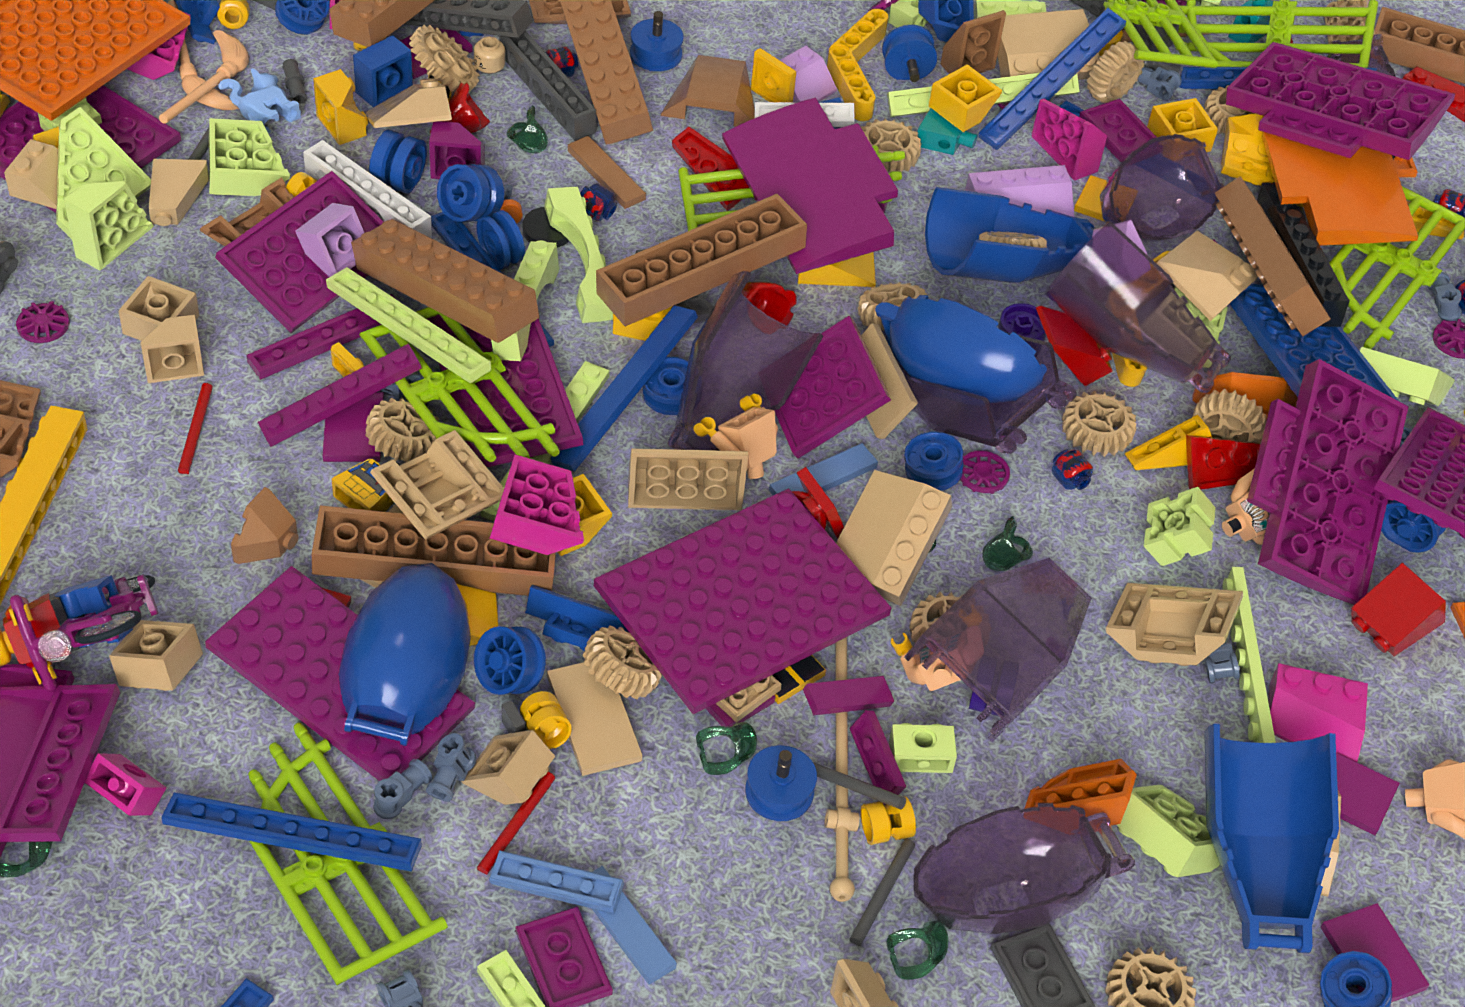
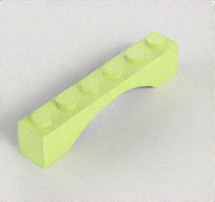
[544,187,613,323]
[491,240,559,361]

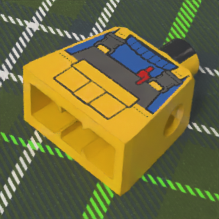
[332,459,400,512]

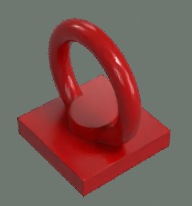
[792,467,844,539]

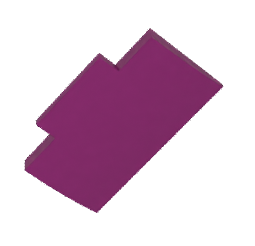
[1226,42,1455,160]
[722,97,898,274]
[1247,359,1409,605]

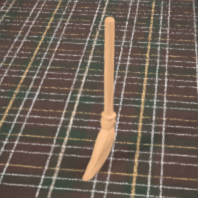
[168,0,239,110]
[159,30,249,124]

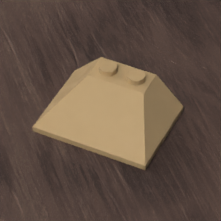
[365,78,452,128]
[1155,231,1258,321]
[370,430,504,540]
[1106,583,1243,666]

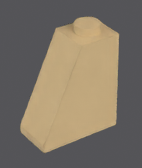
[149,159,209,226]

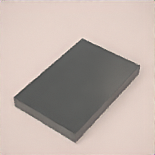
[990,923,1095,1007]

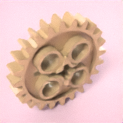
[409,25,480,92]

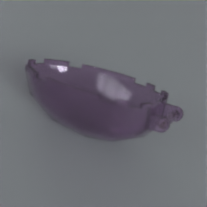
[1100,134,1224,243]
[913,803,1135,934]

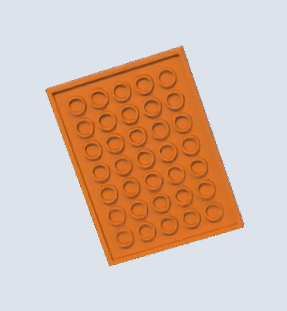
[0,0,190,121]

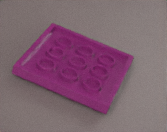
[759,316,891,458]

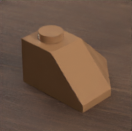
[231,487,298,564]

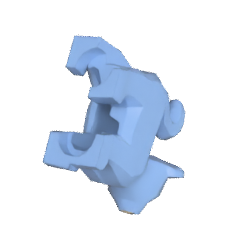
[218,68,301,134]

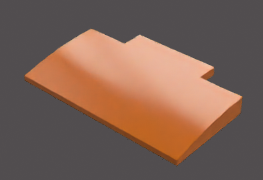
[1262,132,1418,246]

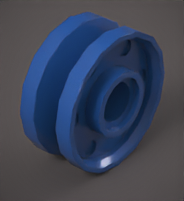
[275,0,330,35]
[476,210,525,270]
[642,357,700,415]
[904,431,964,491]
[1320,951,1392,1007]

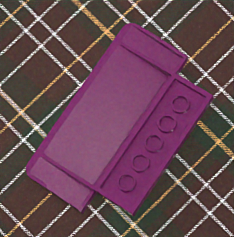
[0,664,120,857]

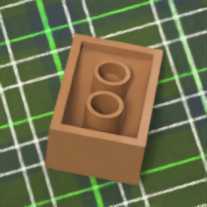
[940,10,1006,74]

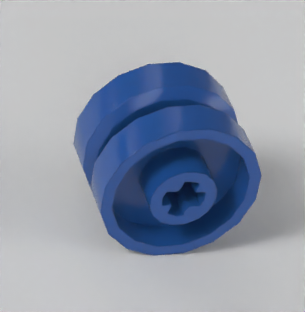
[369,129,427,194]
[437,164,504,222]

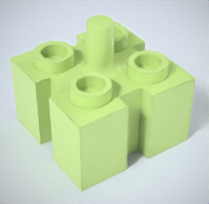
[1144,487,1216,566]

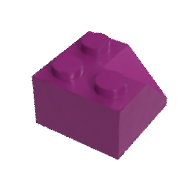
[429,121,485,179]

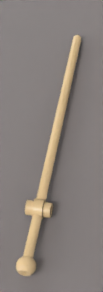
[824,637,860,902]

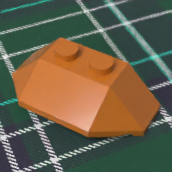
[1192,372,1298,420]
[1022,759,1137,833]

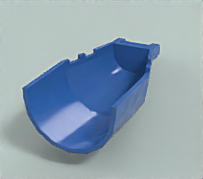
[925,187,1094,283]
[1204,724,1339,953]

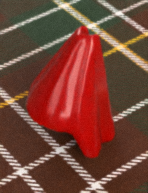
[430,83,490,134]
[736,281,797,334]

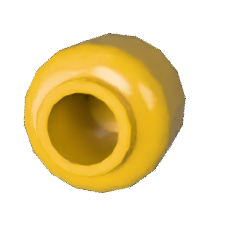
[217,0,250,29]

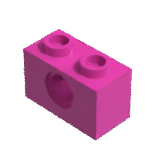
[85,753,167,816]

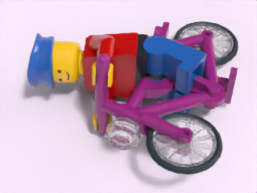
[0,574,158,692]

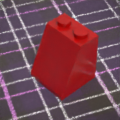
[1351,563,1446,657]

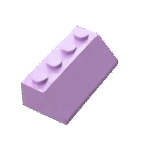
[965,165,1074,217]

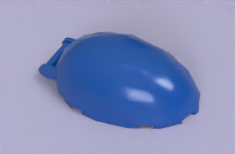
[875,295,1047,405]
[338,563,471,746]

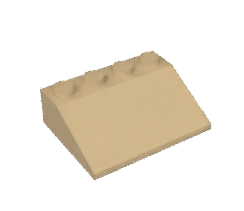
[998,9,1099,80]
[628,448,748,510]
[836,470,952,606]

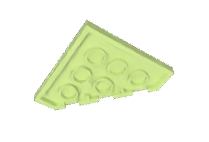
[56,107,151,239]

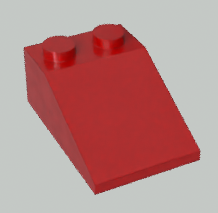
[1036,305,1113,386]

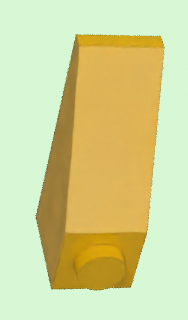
[1124,414,1213,470]

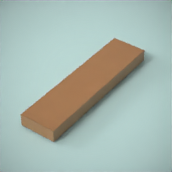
[567,136,646,209]

